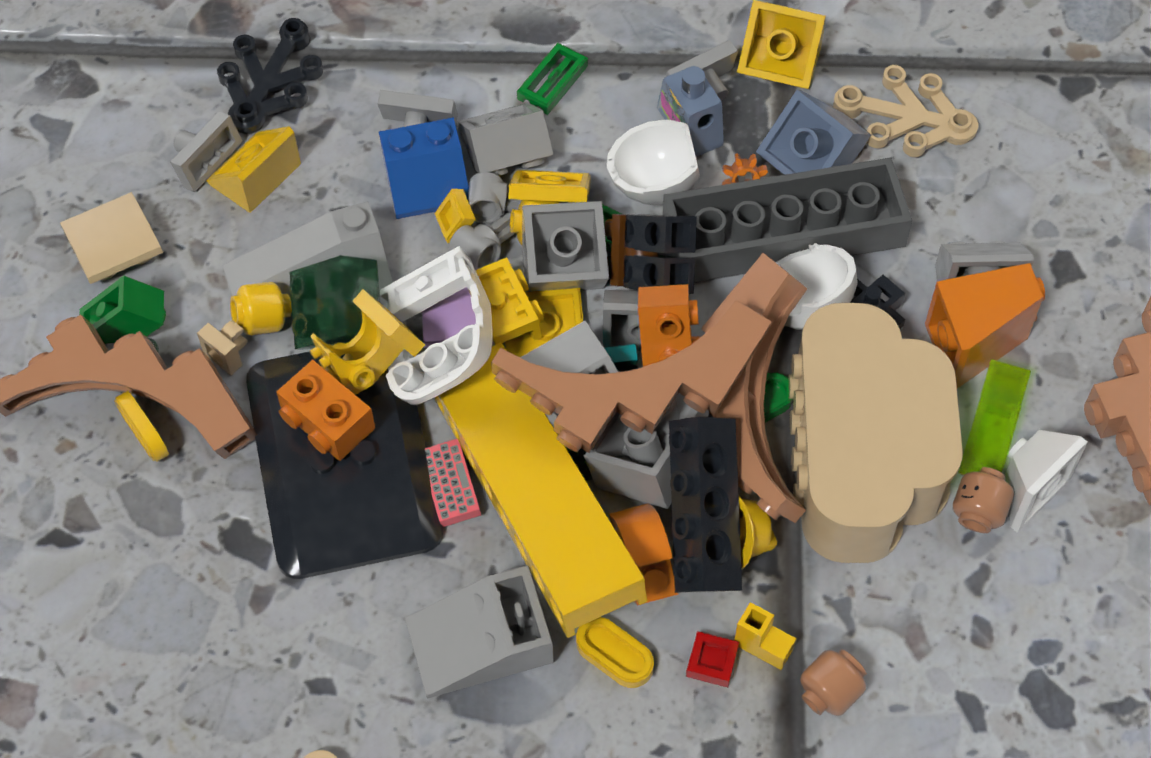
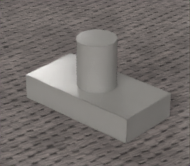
[666,40,738,101]
[377,90,458,127]
[170,111,243,192]

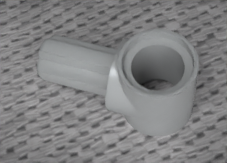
[468,172,521,224]
[449,212,515,270]

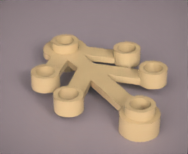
[833,65,978,157]

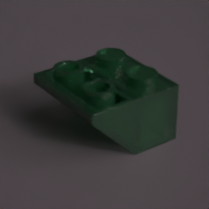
[289,255,380,350]

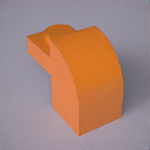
[609,503,678,606]

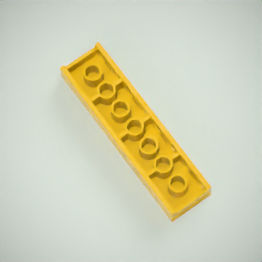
[434,342,647,638]

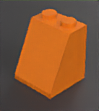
[925,263,1045,389]

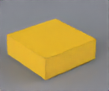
[434,189,476,243]

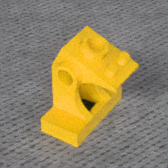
[310,289,425,395]

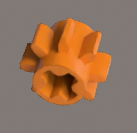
[722,153,768,185]

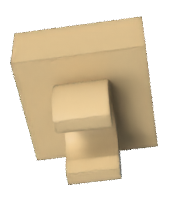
[197,320,247,376]

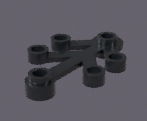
[217,18,323,134]

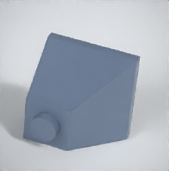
[756,89,871,175]

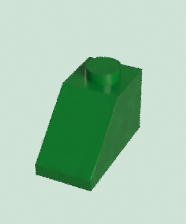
[79,275,166,344]

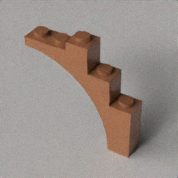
[701,253,807,523]
[1084,296,1151,505]
[491,300,772,453]
[0,314,257,459]

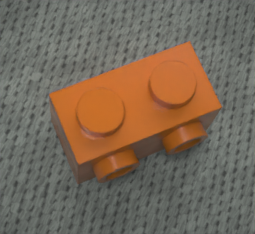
[638,284,700,367]
[276,359,375,461]

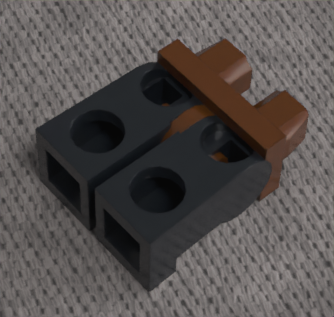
[605,214,697,294]

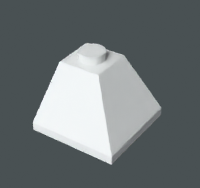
[1005,430,1088,533]

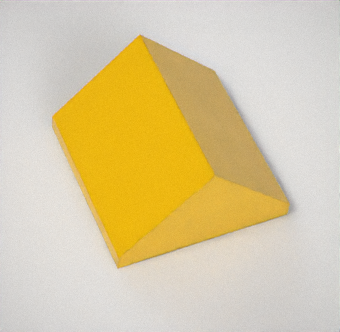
[737,0,826,89]
[206,126,301,213]

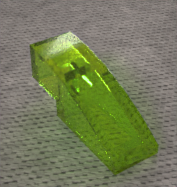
[958,359,1031,475]

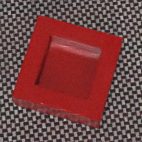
[686,631,739,688]

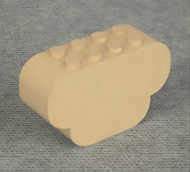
[788,303,963,563]

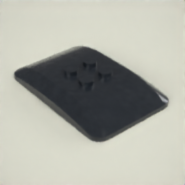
[246,351,443,579]

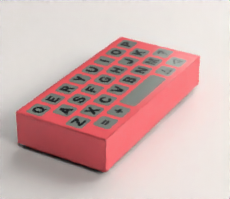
[425,438,481,527]

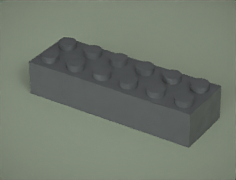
[662,157,912,282]

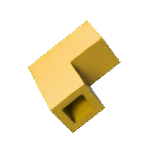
[734,602,796,670]

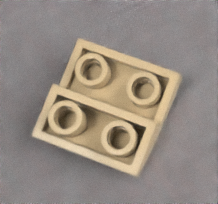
[60,192,163,284]

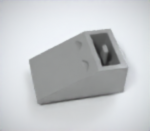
[405,565,553,699]

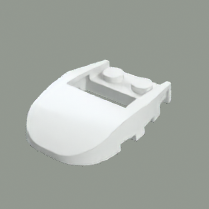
[380,246,493,405]

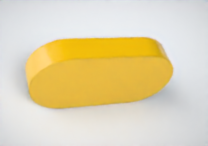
[114,390,169,462]
[576,617,654,688]

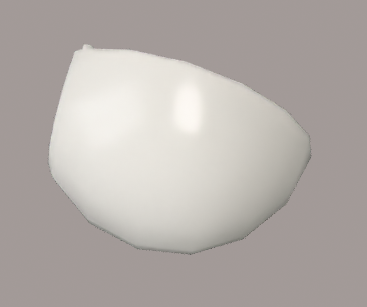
[607,120,700,205]
[776,243,857,330]

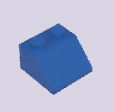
[379,117,469,219]

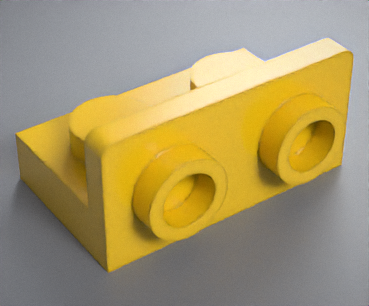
[467,257,545,345]

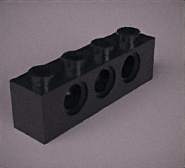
[669,417,742,593]

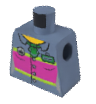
[657,66,723,157]

